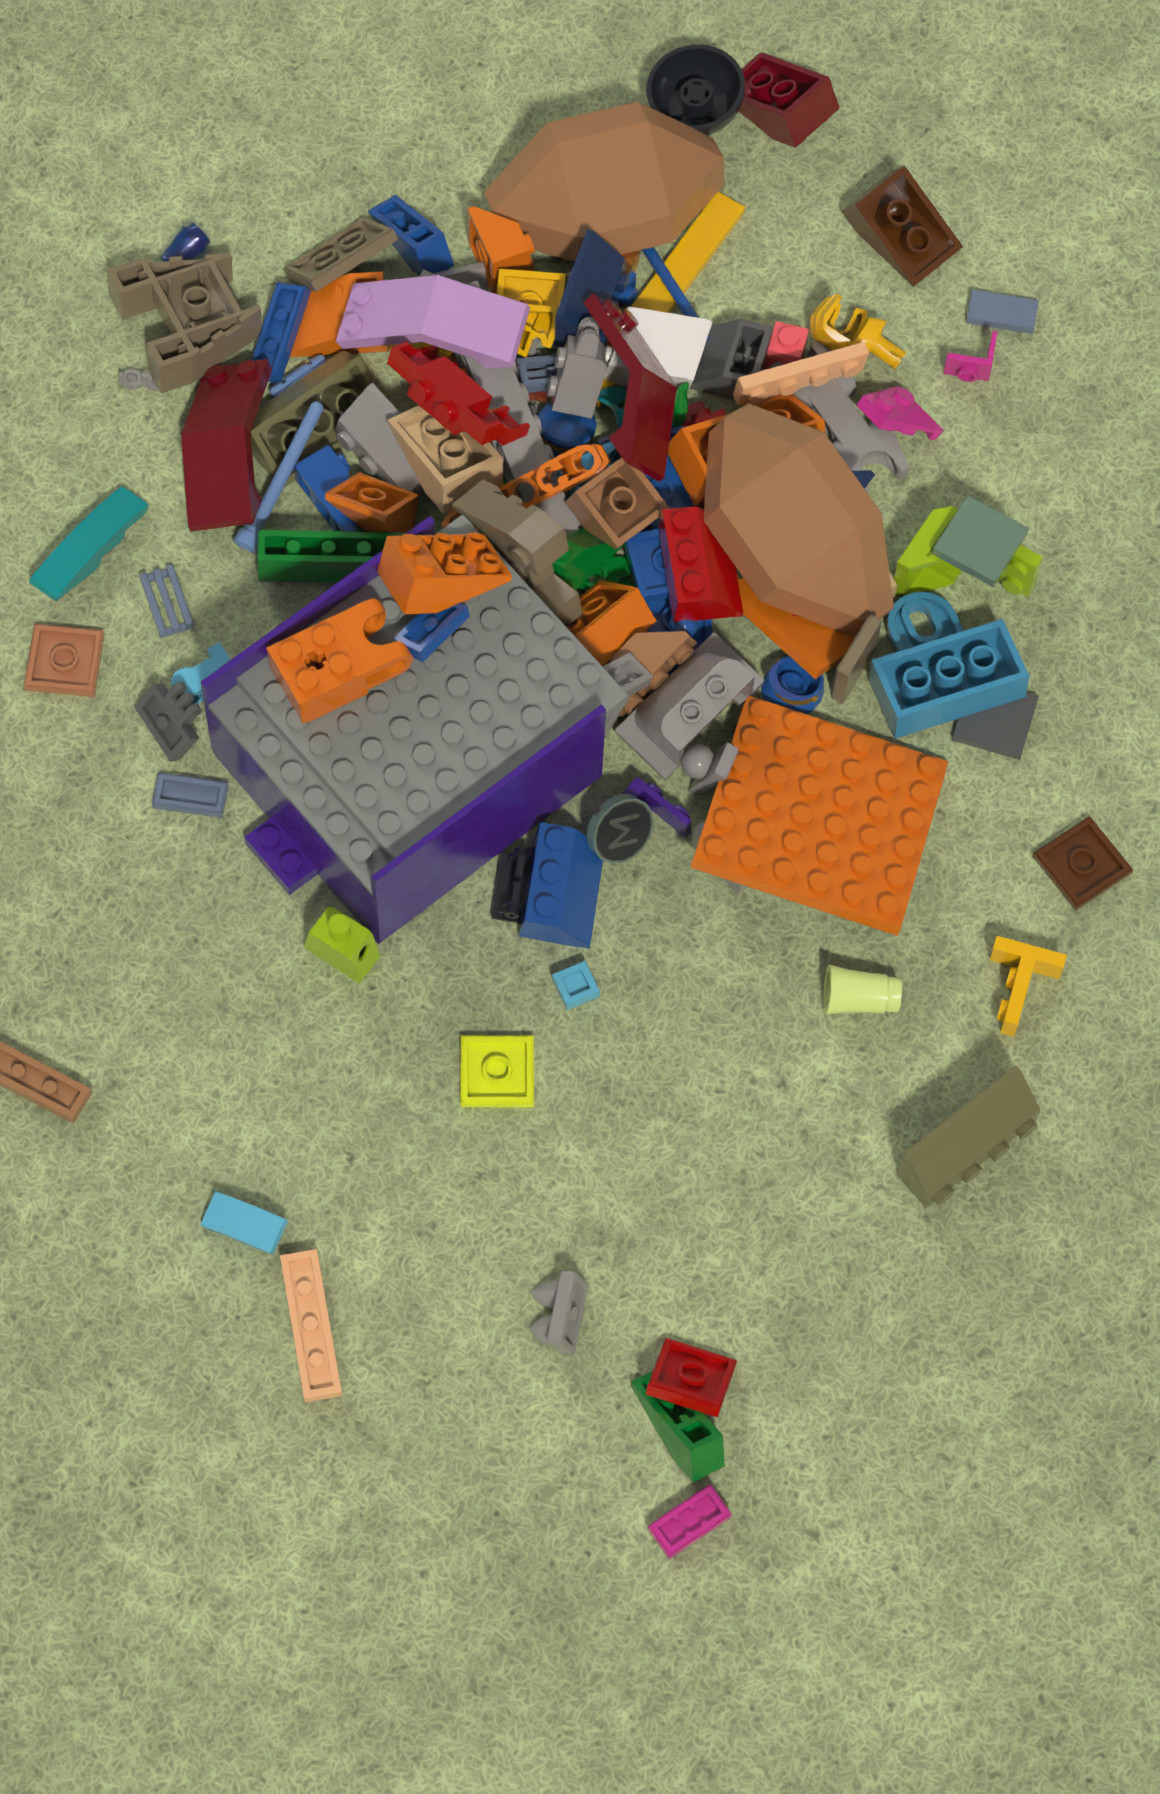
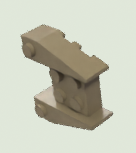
[107,253,262,394]
[452,479,583,627]

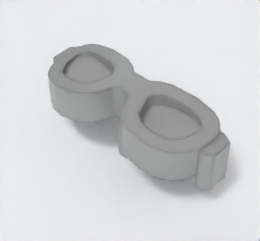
[118,369,160,392]

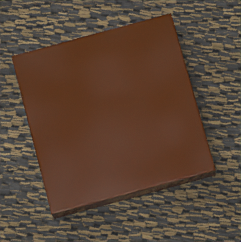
[1032,816,1133,911]

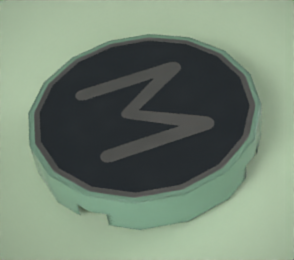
[587,794,654,864]

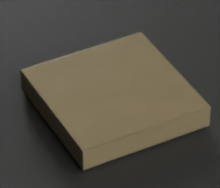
[832,615,882,704]

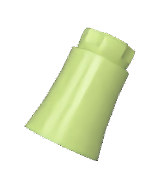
[823,964,902,1015]

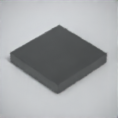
[952,692,1039,760]

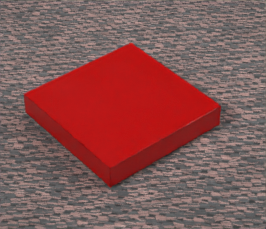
[646,1338,737,1418]

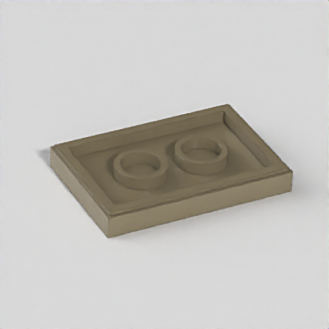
[283,217,398,292]

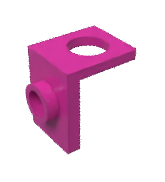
[943,331,998,382]

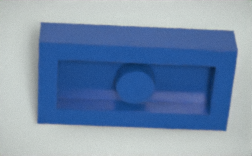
[393,603,470,662]

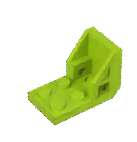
[894,506,1043,598]

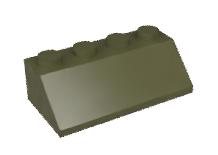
[251,350,376,487]
[897,1065,1040,1208]

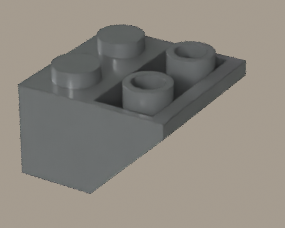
[690,319,773,400]

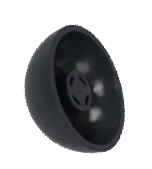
[646,44,745,135]

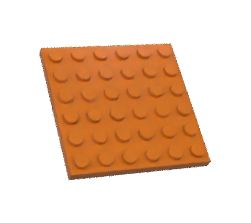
[690,696,949,936]

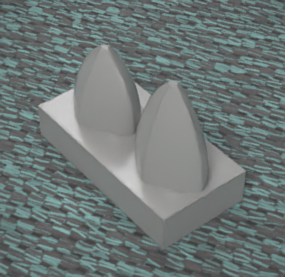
[529,1271,589,1355]

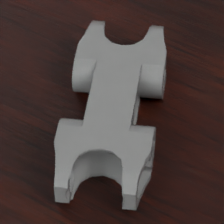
[770,341,909,493]

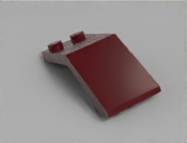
[583,294,677,482]
[181,359,272,532]

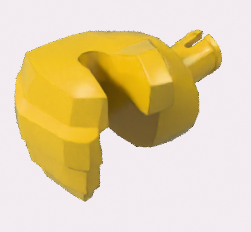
[809,294,906,369]

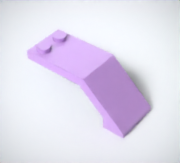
[336,275,530,369]

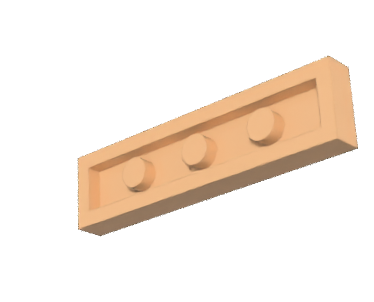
[733,342,869,406]
[280,1249,342,1403]

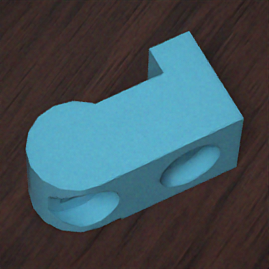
[171,642,231,706]

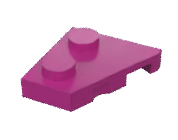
[856,386,943,441]

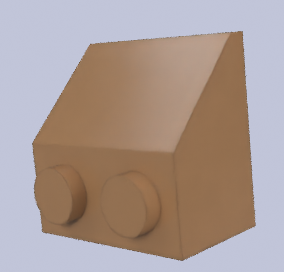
[565,457,670,549]

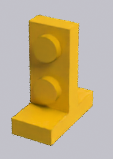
[990,936,1067,1037]

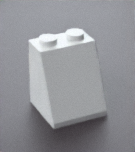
[604,306,713,391]

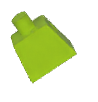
[304,906,381,984]

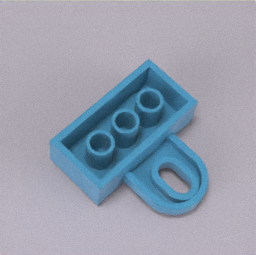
[869,592,1029,739]

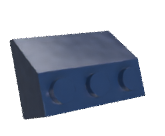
[555,230,629,351]

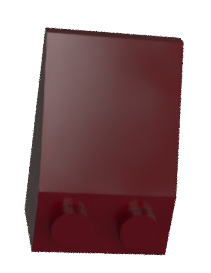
[739,52,840,148]

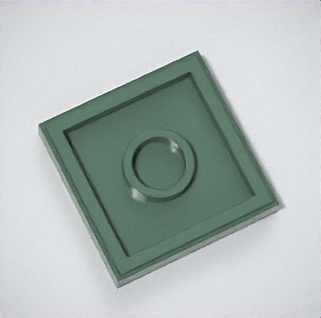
[932,495,1029,587]

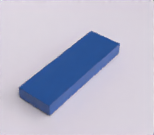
[251,282,311,383]

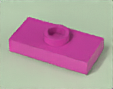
[647,1484,732,1560]

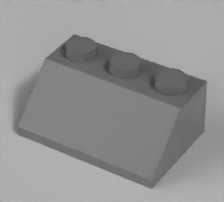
[335,383,424,495]

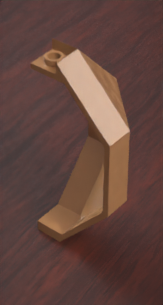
[483,102,725,262]
[704,403,894,637]

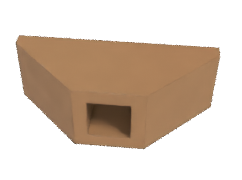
[611,631,697,718]

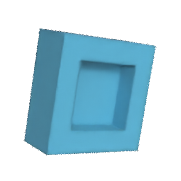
[552,961,600,1010]

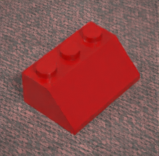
[658,506,744,623]

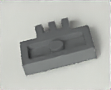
[134,681,202,761]

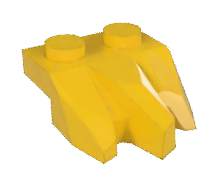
[497,269,568,358]

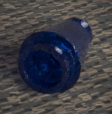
[160,222,210,262]

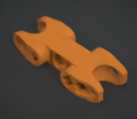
[442,444,610,531]

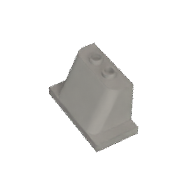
[615,632,765,780]

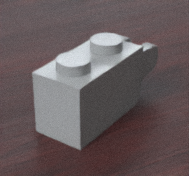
[546,317,607,419]

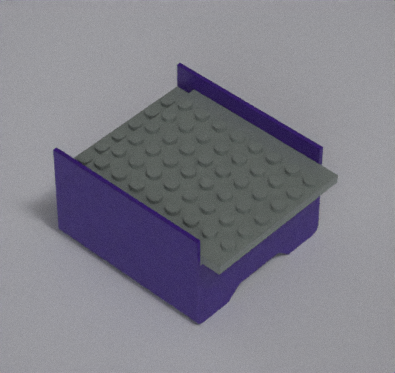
[201,514,629,944]

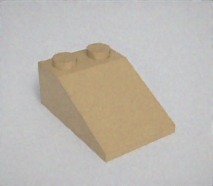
[388,405,503,514]

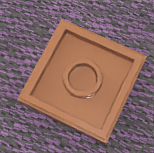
[24,624,105,697]

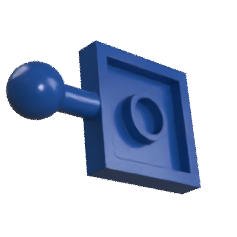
[624,529,697,637]

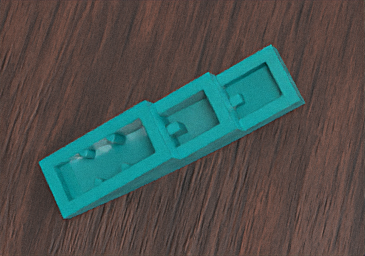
[29,486,149,602]

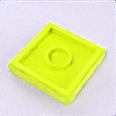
[460,1035,534,1107]

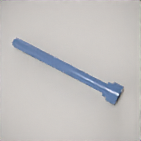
[233,401,323,554]

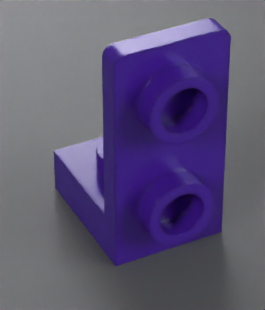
[621,777,691,838]

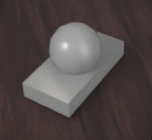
[681,742,738,796]

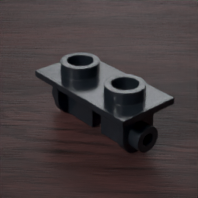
[491,847,531,924]

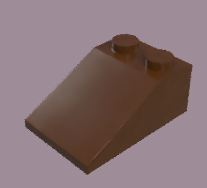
[841,165,963,287]

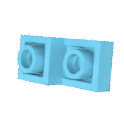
[200,1191,288,1255]

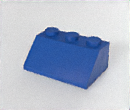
[518,822,603,949]

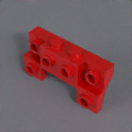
[387,341,530,446]

